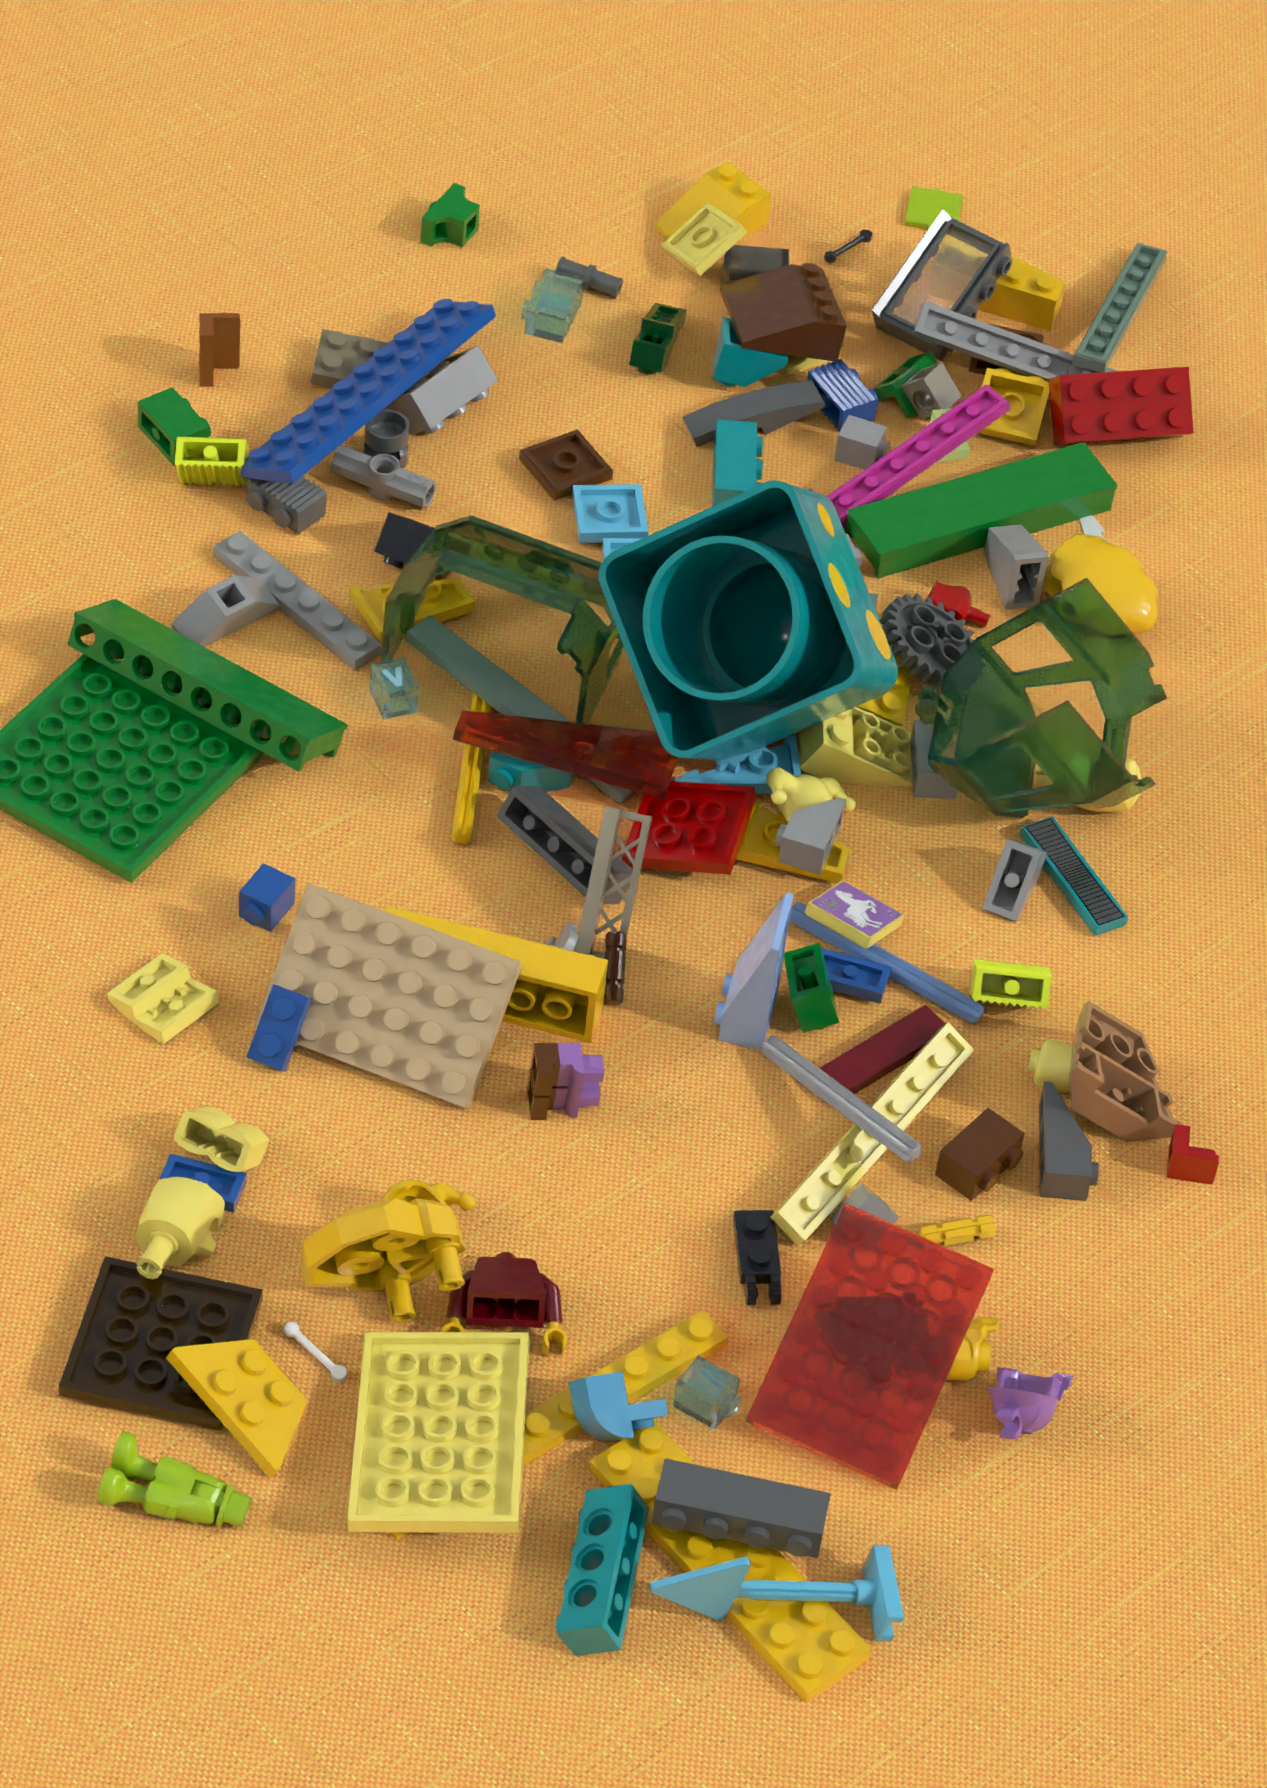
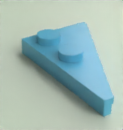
[675,735,801,794]

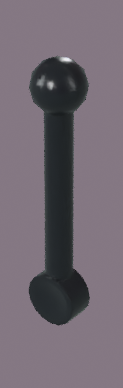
[824,229,872,263]

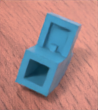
[568,1371,668,1442]

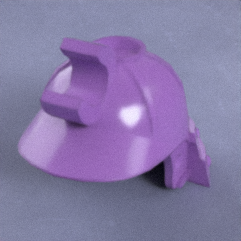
[987,1367,1073,1440]

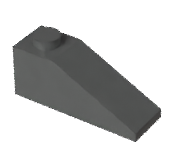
[1039,1081,1099,1201]

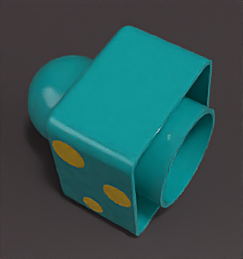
[599,480,898,761]

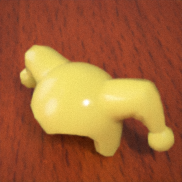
[766,767,856,822]

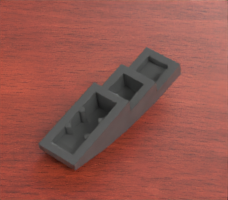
[682,380,825,447]

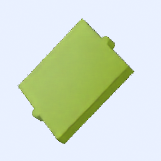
[904,186,963,230]

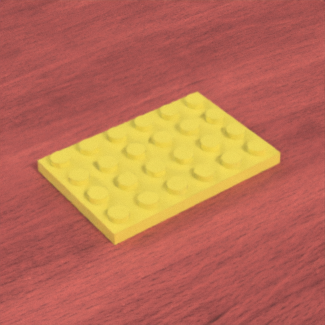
[347,1332,529,1533]

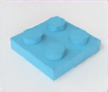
[572,484,648,543]

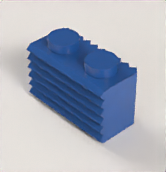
[807,359,878,432]

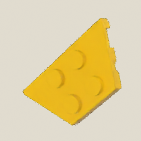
[166,1339,308,1478]

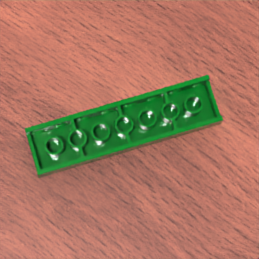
[845,442,1118,579]
[67,599,348,772]

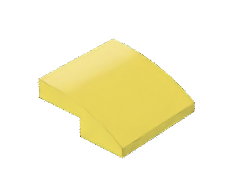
[106,953,220,1044]

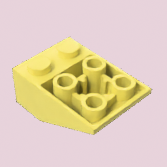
[798,707,913,787]

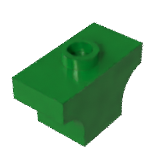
[421,183,480,247]

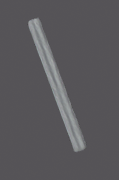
[761,1036,922,1163]

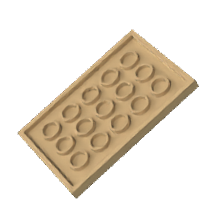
[254,883,523,1109]

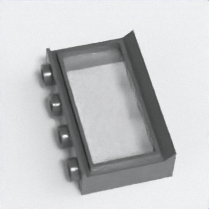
[872,209,1013,361]

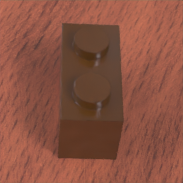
[935,1108,1025,1201]

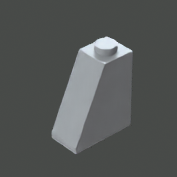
[984,525,1049,610]

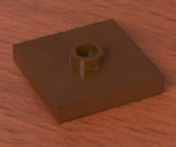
[519,429,613,501]

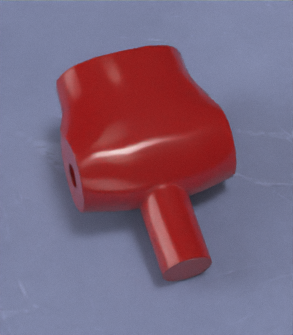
[928,581,990,628]

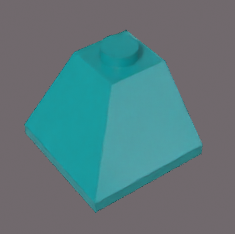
[713,316,788,387]

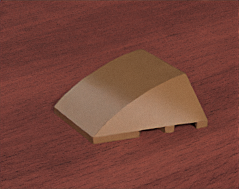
[1069,1001,1183,1142]

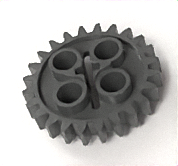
[880,594,984,693]

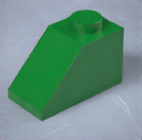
[784,943,839,1033]

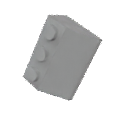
[385,346,498,435]

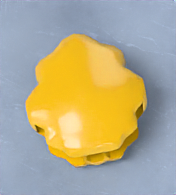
[1044,533,1158,634]

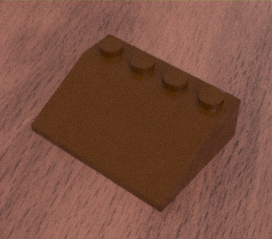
[720,263,847,362]

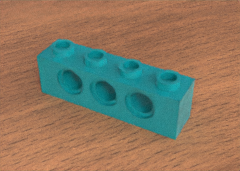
[556,1484,649,1656]

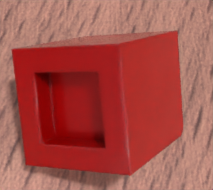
[1167,1124,1219,1185]

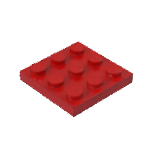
[622,779,757,875]

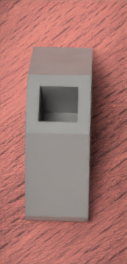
[171,575,279,646]

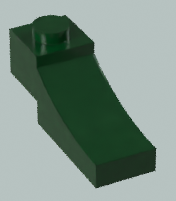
[629,303,687,375]

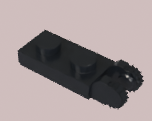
[733,1210,782,1305]

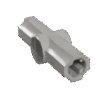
[331,445,437,509]

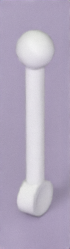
[283,1321,347,1383]

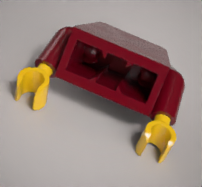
[441,1252,568,1356]

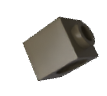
[901,362,962,420]

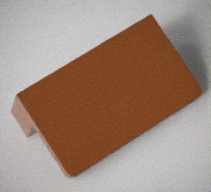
[199,313,240,387]

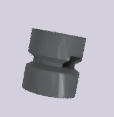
[364,409,410,469]

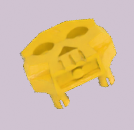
[300,1198,466,1323]

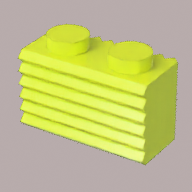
[175,437,249,487]
[969,959,1052,1010]

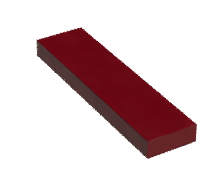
[820,1004,946,1094]

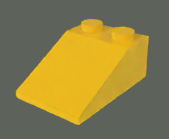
[655,161,772,238]

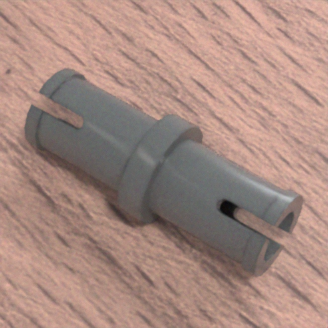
[555,256,623,299]

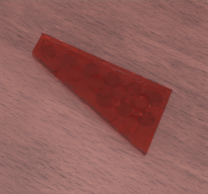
[453,710,678,800]

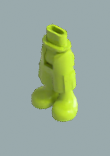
[97,1431,252,1527]

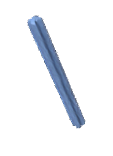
[790,902,984,1024]

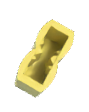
[173,1106,269,1172]

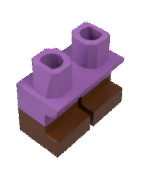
[527,1043,604,1120]

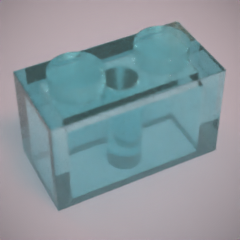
[521,268,584,343]

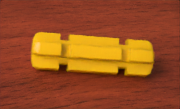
[918,1214,996,1249]

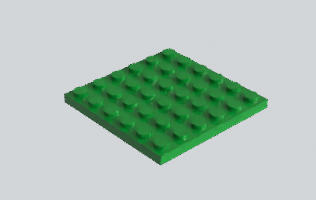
[0,654,264,883]

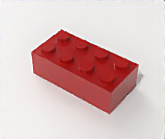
[1049,366,1194,446]

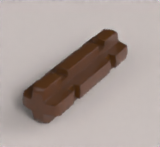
[603,931,627,1005]

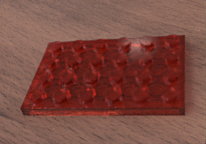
[746,1203,994,1490]

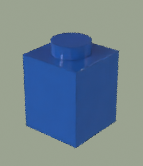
[239,863,295,932]

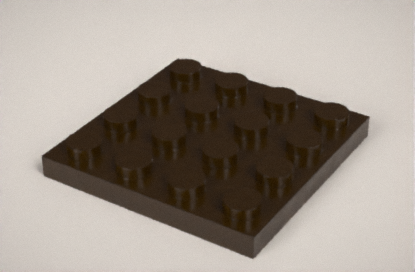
[59,1256,263,1430]

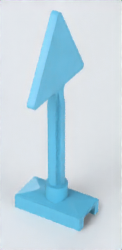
[650,1545,904,1641]

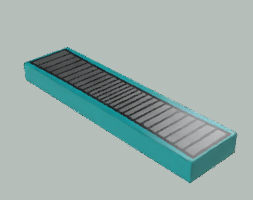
[1020,816,1128,936]

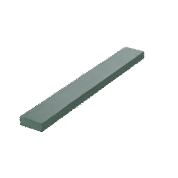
[1072,243,1167,373]
[405,615,646,805]

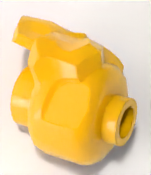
[928,1317,1000,1381]

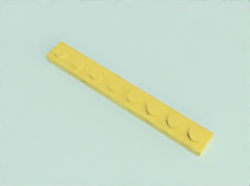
[771,1022,974,1246]

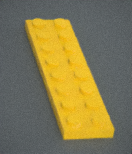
[589,1420,872,1703]

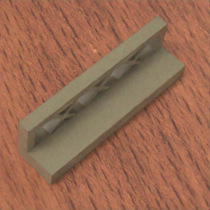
[574,806,652,959]

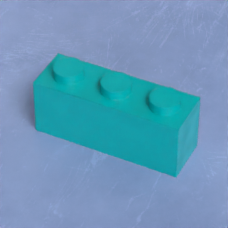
[712,419,763,506]

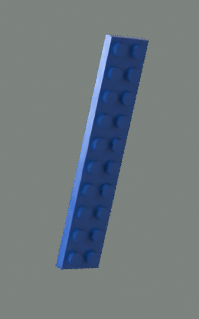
[239,299,496,484]

